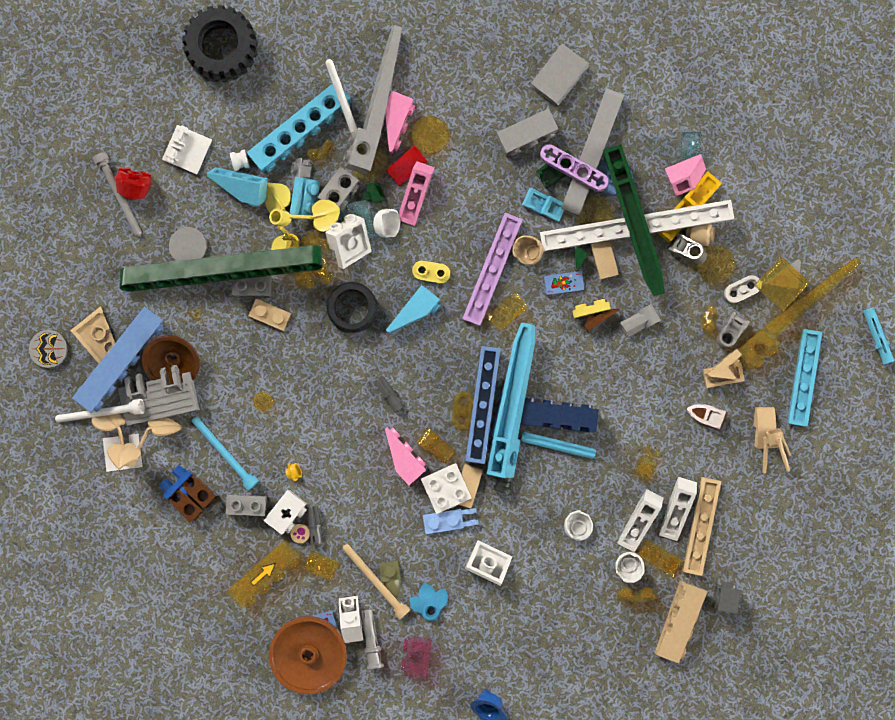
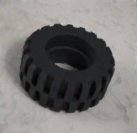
[182,5,258,82]

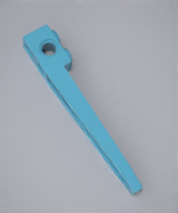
[487,323,535,478]

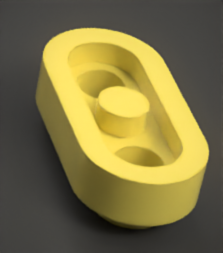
[412,261,450,284]
[572,299,611,318]

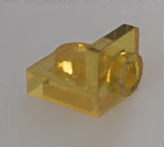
[305,551,339,580]

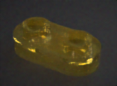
[452,391,473,430]

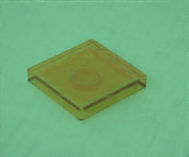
[754,256,810,311]

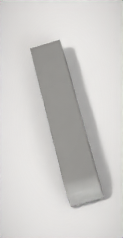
[561,88,624,215]

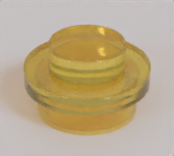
[253,392,273,411]

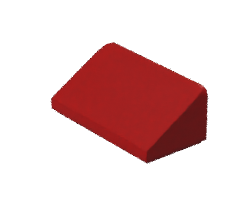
[386,145,428,186]

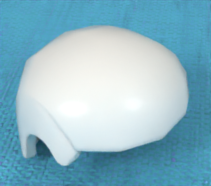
[373,209,401,238]
[564,510,593,541]
[615,552,645,583]

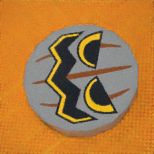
[29,330,69,368]

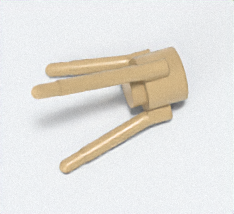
[762,428,791,474]

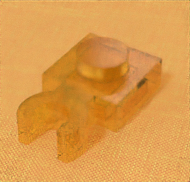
[632,445,660,481]

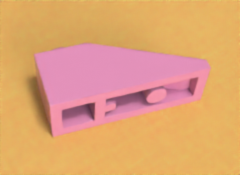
[399,162,435,226]

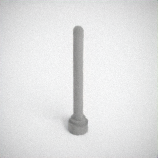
[92,151,142,237]

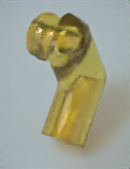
[307,139,334,161]
[700,305,717,334]

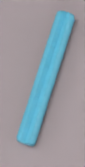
[521,432,596,459]

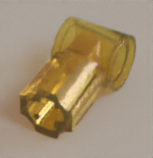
[416,427,456,463]

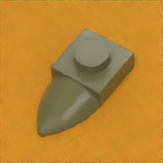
[379,560,401,598]

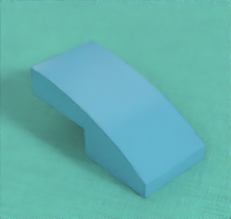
[522,188,564,222]

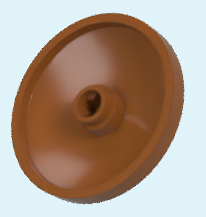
[269,616,347,694]

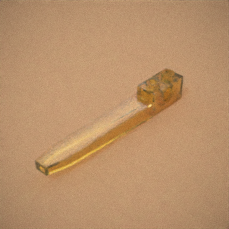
[738,257,861,369]

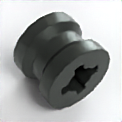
[493,476,514,493]

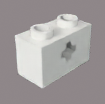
[264,490,307,535]

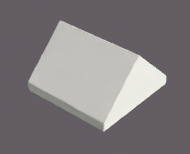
[465,541,512,586]

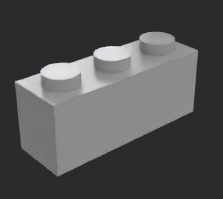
[496,108,558,157]

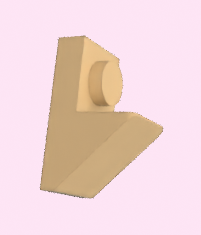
[705,349,742,380]

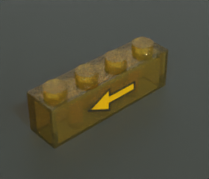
[226,539,301,609]

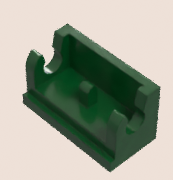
[536,150,571,189]

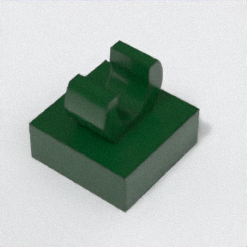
[362,182,387,203]

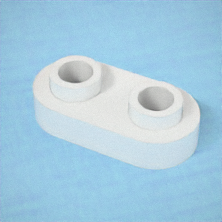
[724,275,761,303]

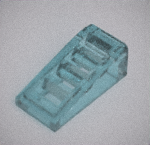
[347,200,375,241]

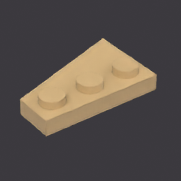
[70,306,115,364]

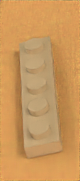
[682,477,721,576]

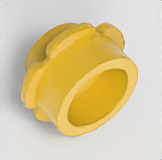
[285,463,302,481]

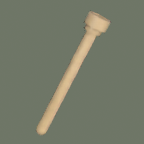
[343,544,411,620]

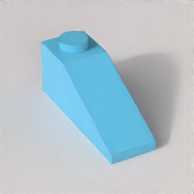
[207,167,268,207]
[386,285,440,334]

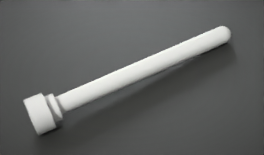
[326,59,360,148]
[55,399,145,423]

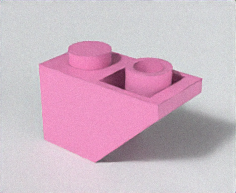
[665,154,706,196]

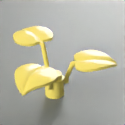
[265,183,340,250]

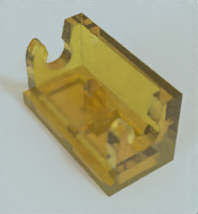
[486,292,529,332]

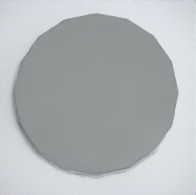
[169,227,208,261]

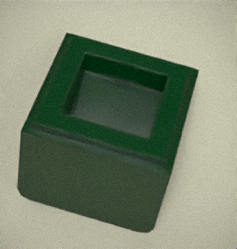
[574,246,588,271]

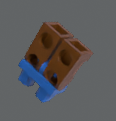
[159,465,218,523]

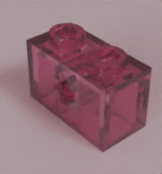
[401,635,432,679]

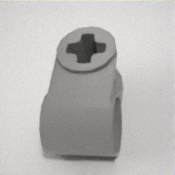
[668,233,707,264]
[716,311,750,348]

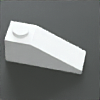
[659,477,697,541]
[617,489,664,552]

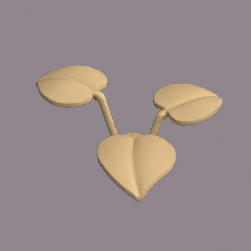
[92,414,182,470]

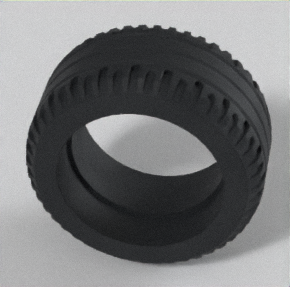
[326,282,377,333]

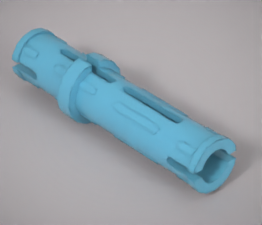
[862,307,895,365]

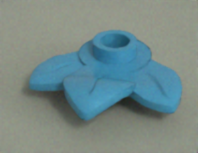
[410,583,448,621]

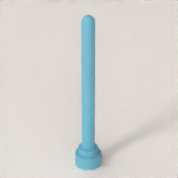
[192,417,259,491]

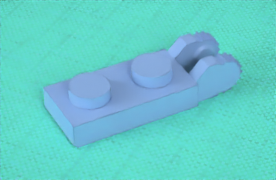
[423,508,479,534]

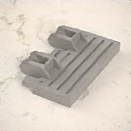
[118,365,200,426]

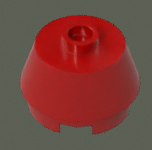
[114,168,153,200]

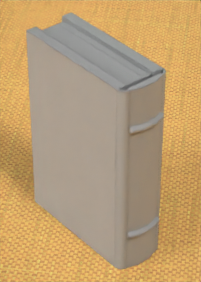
[530,44,590,107]

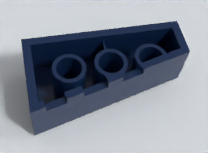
[520,398,599,433]

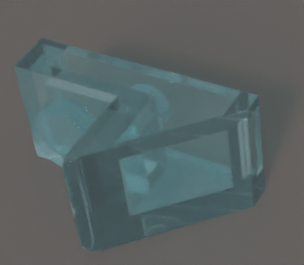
[679,132,702,163]

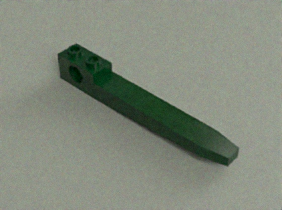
[603,144,665,297]

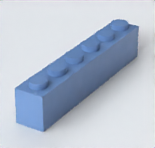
[72,307,164,414]
[465,346,501,464]

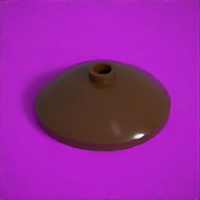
[142,335,200,384]

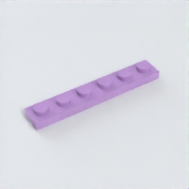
[462,213,523,326]

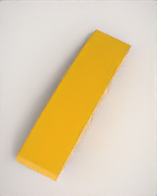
[658,171,722,243]

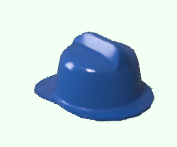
[470,689,508,720]

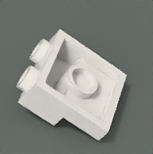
[325,214,372,269]

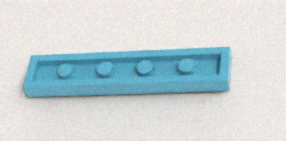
[787,329,822,427]

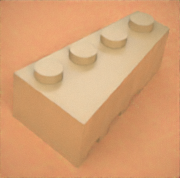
[655,580,708,663]

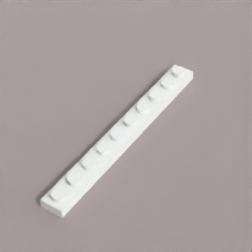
[540,200,734,252]

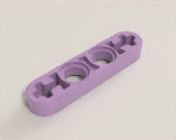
[540,145,608,192]

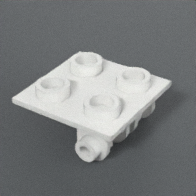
[162,125,212,174]
[421,463,471,514]

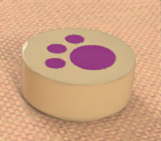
[291,524,310,543]

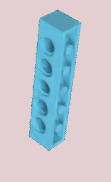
[247,84,351,173]

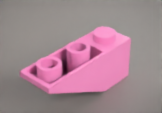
[385,91,415,155]
[385,427,426,485]

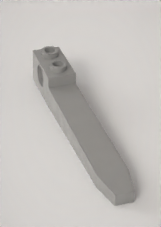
[343,25,402,175]

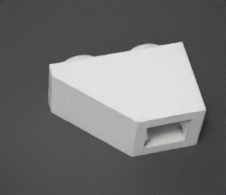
[339,596,363,643]

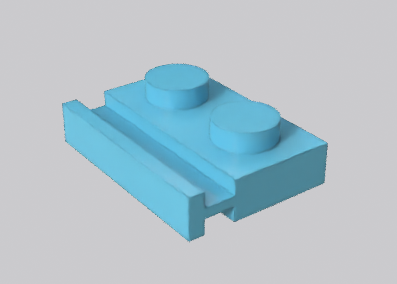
[290,177,321,216]

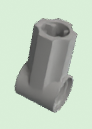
[620,304,661,337]

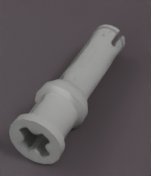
[361,609,384,669]

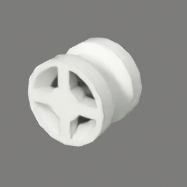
[230,149,250,171]

